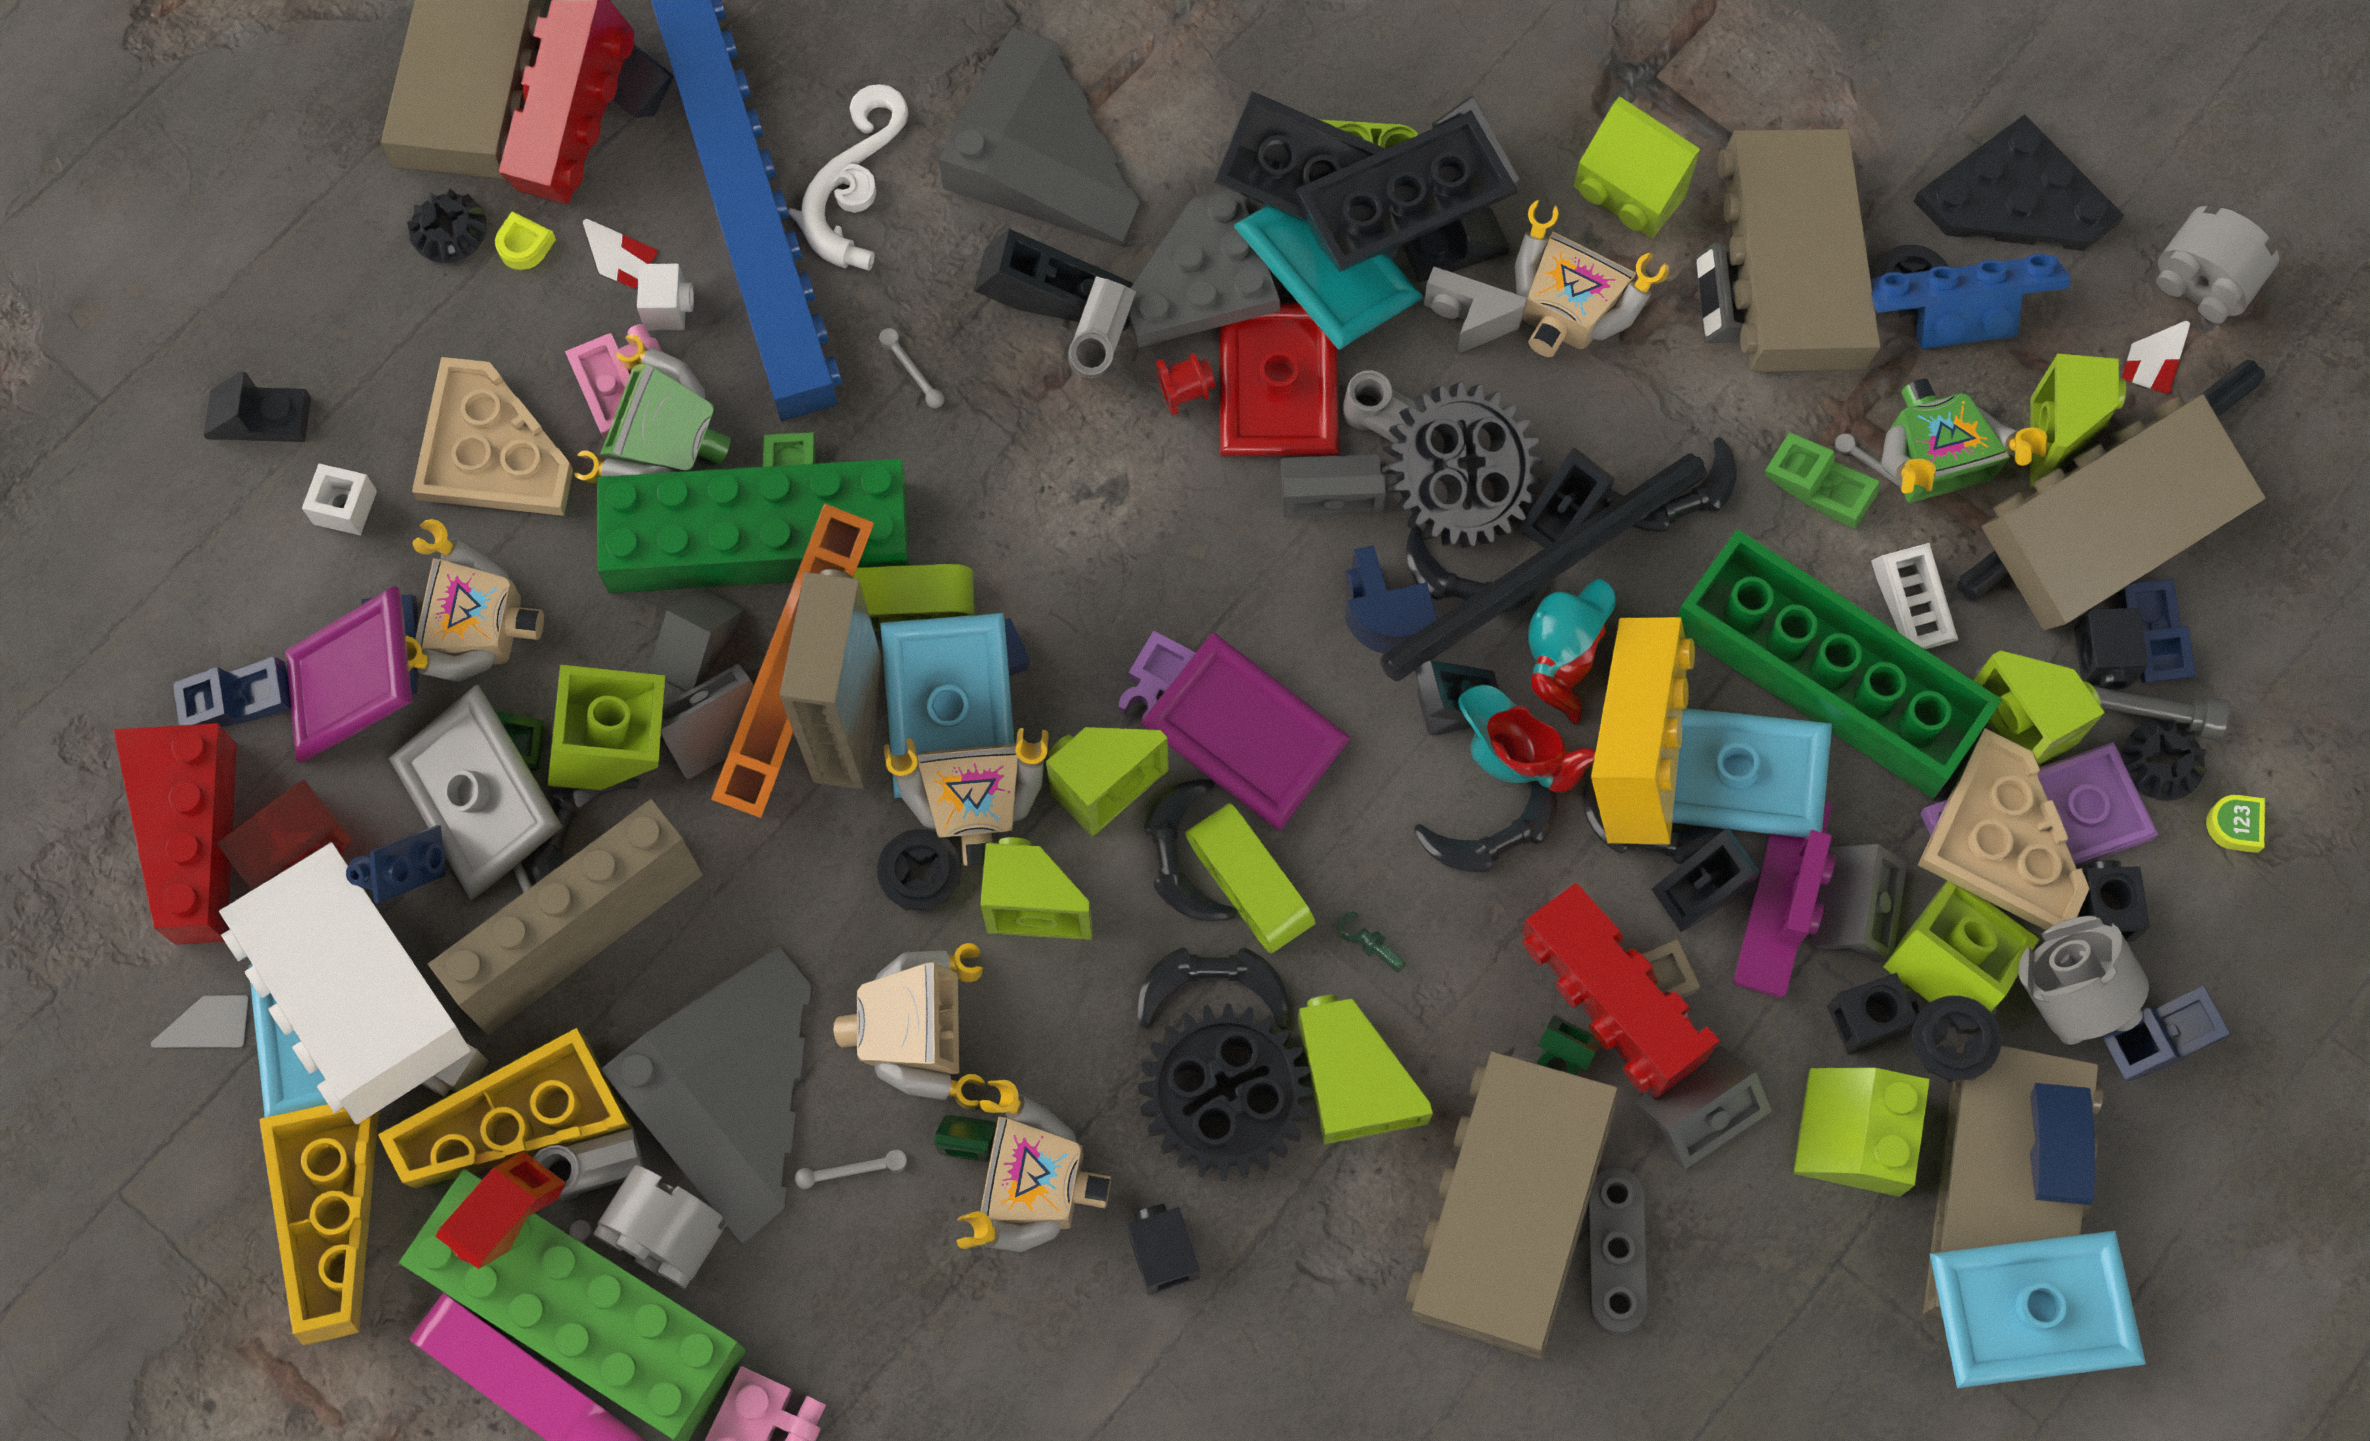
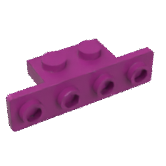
[1733,801,1836,999]

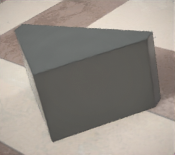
[649,587,746,692]

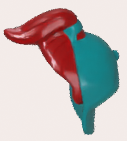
[1528,579,1616,724]
[1458,685,1596,792]

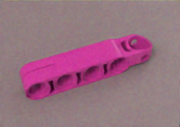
[409,1293,646,1441]

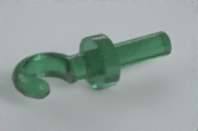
[1337,911,1406,973]

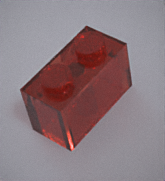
[216,779,353,890]

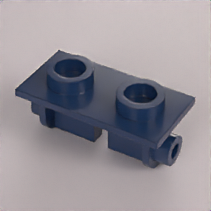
[346,825,445,903]

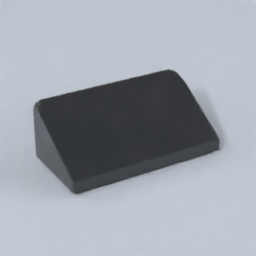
[612,44,674,118]

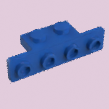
[1870,254,2071,349]

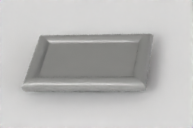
[388,684,563,901]

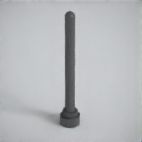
[1974,666,2229,741]

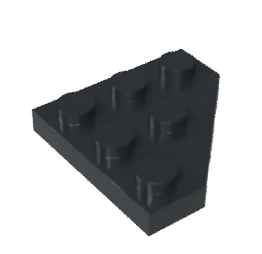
[1913,114,2124,251]

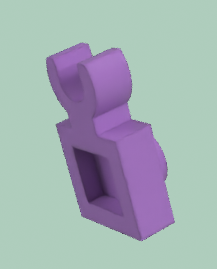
[1119,631,1196,720]

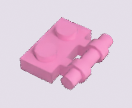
[565,324,663,441]
[705,1366,826,1441]

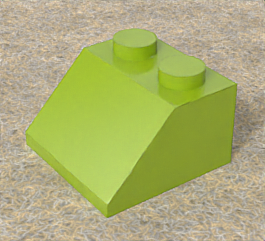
[1573,96,1701,239]
[2030,354,2126,488]
[1973,650,2105,767]
[548,665,665,791]
[1046,727,1169,837]
[980,837,1093,940]
[1883,881,2039,1012]
[1793,1068,1930,1197]

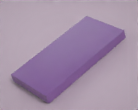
[1920,742,2158,867]

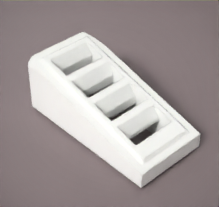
[1871,543,1958,650]

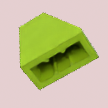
[1298,995,1433,1145]

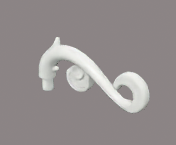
[788,84,909,271]

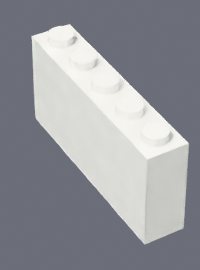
[219,842,471,1125]

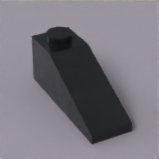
[974,229,1134,331]

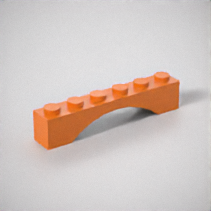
[711,504,874,818]

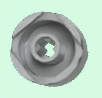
[2156,206,2279,323]
[2018,916,2149,1045]
[593,1165,727,1289]

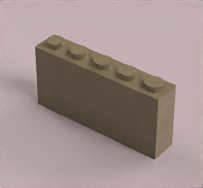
[381,0,546,179]
[1718,129,1880,372]
[1981,394,2266,631]
[779,569,885,790]
[428,799,703,1036]
[1923,1039,2104,1318]
[1406,1051,1618,1360]

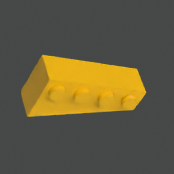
[1591,617,1695,845]
[378,1028,634,1189]
[259,1104,379,1346]

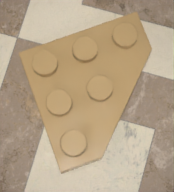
[412,357,573,516]
[1918,728,2089,930]

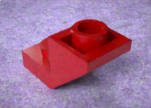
[435,1151,566,1269]

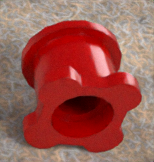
[1155,353,1215,416]

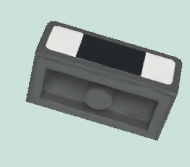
[1695,242,1744,343]

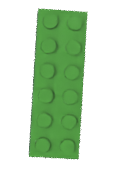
[399,1169,747,1441]

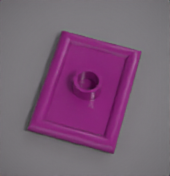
[285,586,413,763]
[1140,631,1351,832]

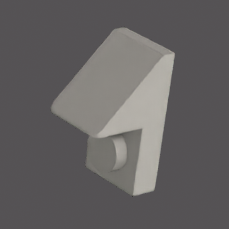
[1423,267,1527,353]

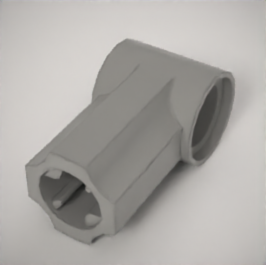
[1068,276,1136,379]
[1342,370,1437,443]
[533,1128,644,1202]

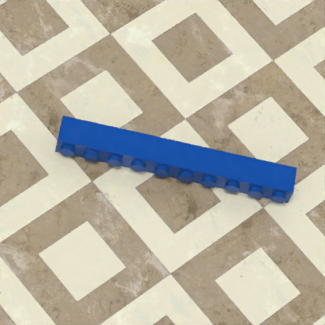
[651,0,842,422]

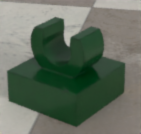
[1537,1015,1600,1076]

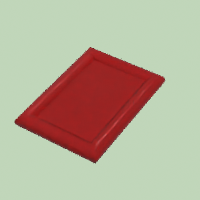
[1219,302,1339,456]

